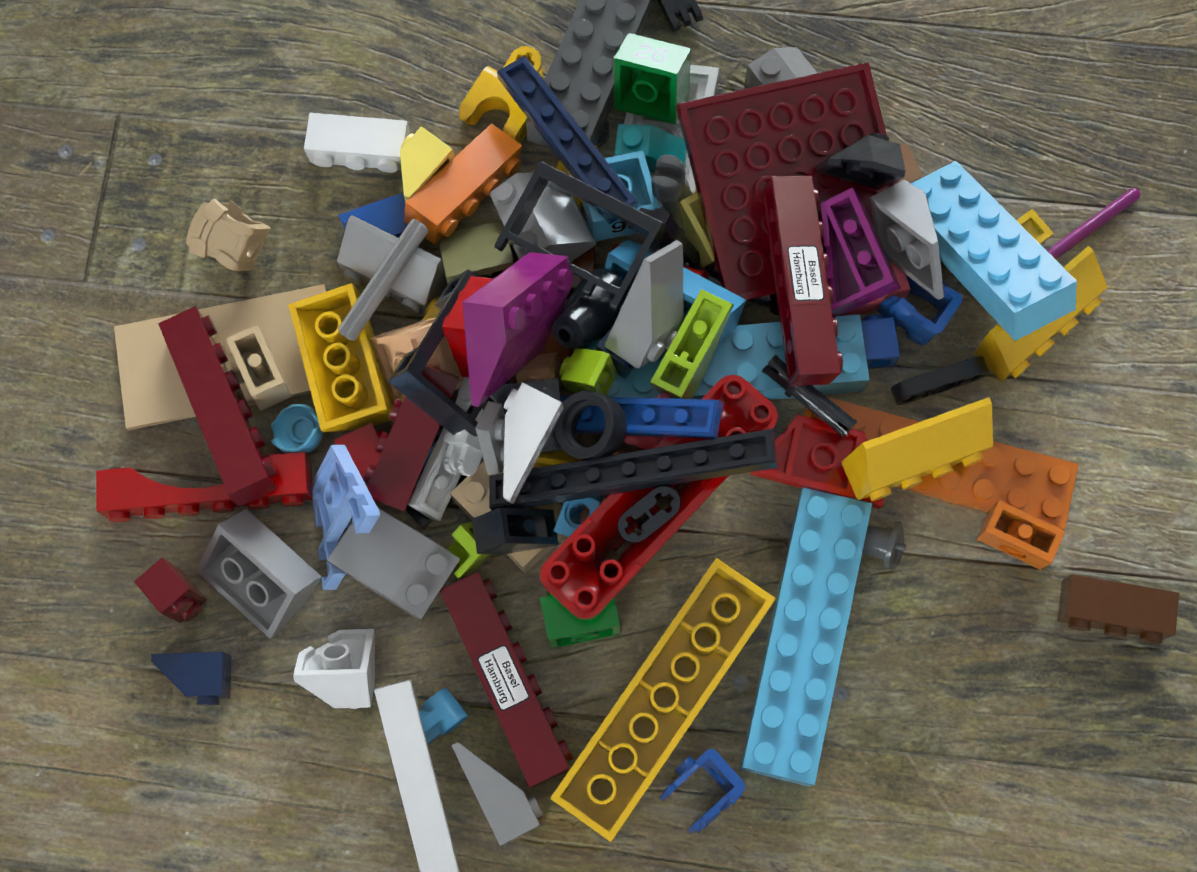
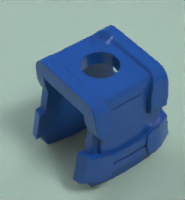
[878,274,963,346]
[659,749,745,834]

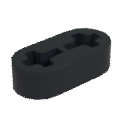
[617,486,680,543]

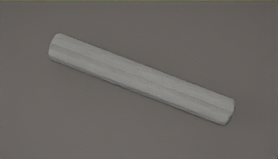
[338,219,428,341]

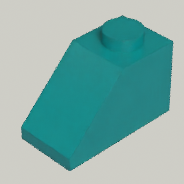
[615,124,687,173]

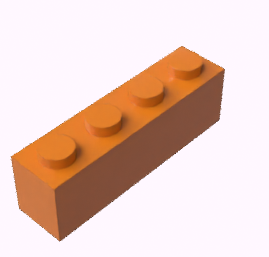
[404,123,522,245]

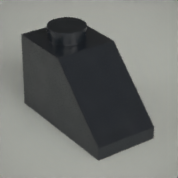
[472,507,559,554]

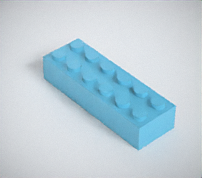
[911,161,1077,341]

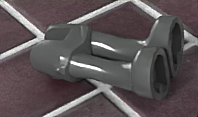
[651,155,691,226]

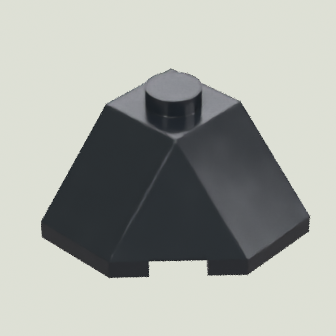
[816,133,906,190]

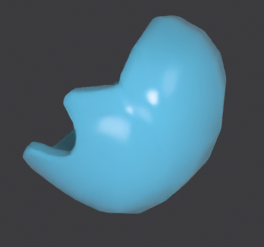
[271,404,323,454]

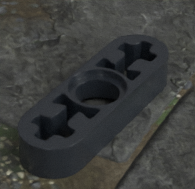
[890,356,990,405]

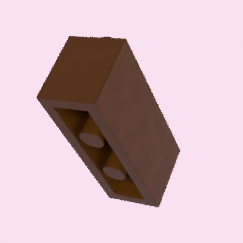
[1058,574,1179,644]

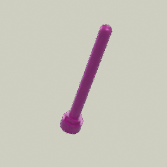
[1046,188,1141,260]

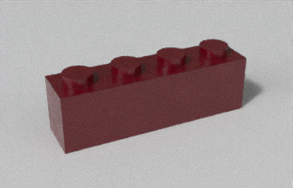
[363,364,459,511]

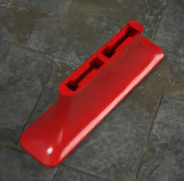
[540,375,778,620]

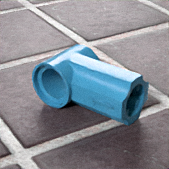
[419,687,468,745]

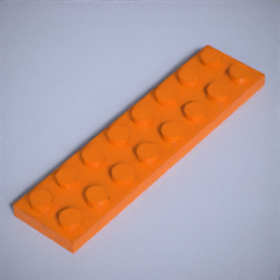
[803,396,1079,530]

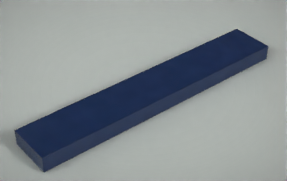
[497,56,638,225]

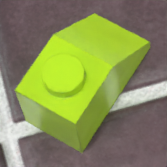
[560,348,618,396]

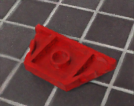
[750,414,884,509]

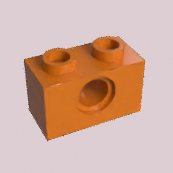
[976,500,1065,570]

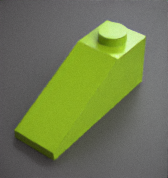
[650,289,733,399]

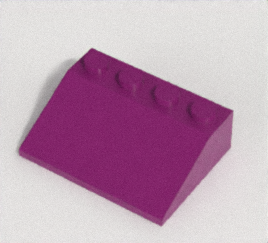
[462,252,573,407]

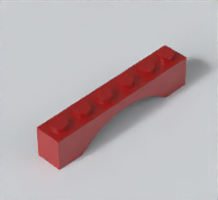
[96,452,312,522]

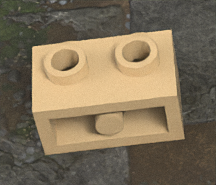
[225,324,292,411]

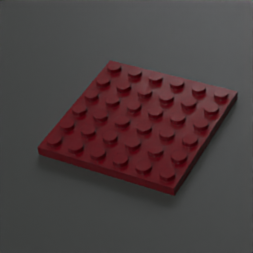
[676,62,899,301]

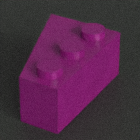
[821,188,901,316]

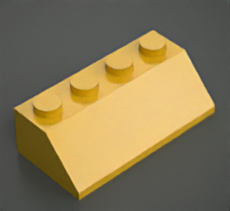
[974,246,1108,382]
[288,283,393,432]
[841,397,993,502]

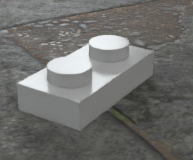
[475,401,505,475]

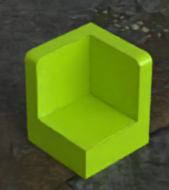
[447,522,490,579]

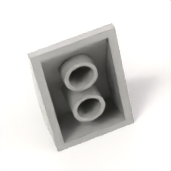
[870,180,944,300]
[604,240,684,369]
[326,508,460,619]

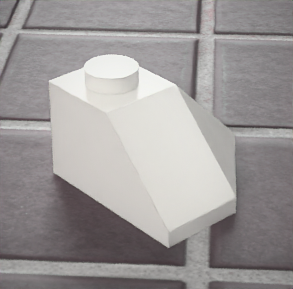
[293,629,375,709]

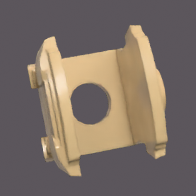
[186,199,271,271]

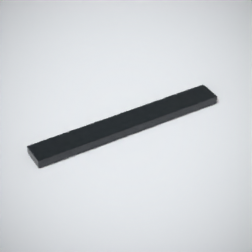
[489,429,778,510]

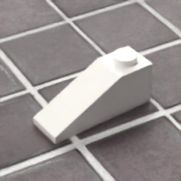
[503,382,564,504]

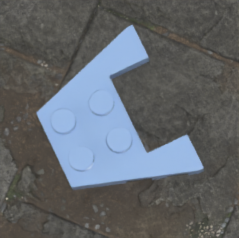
[311,445,380,590]

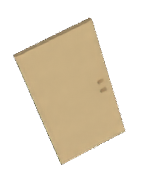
[114,284,326,431]

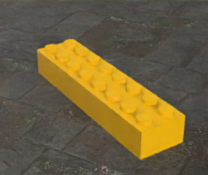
[550,558,776,842]

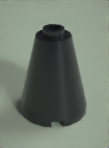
[552,268,624,349]

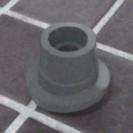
[863,521,906,570]

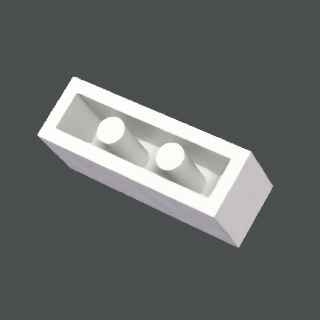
[304,113,411,173]

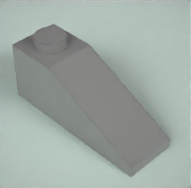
[451,742,544,846]

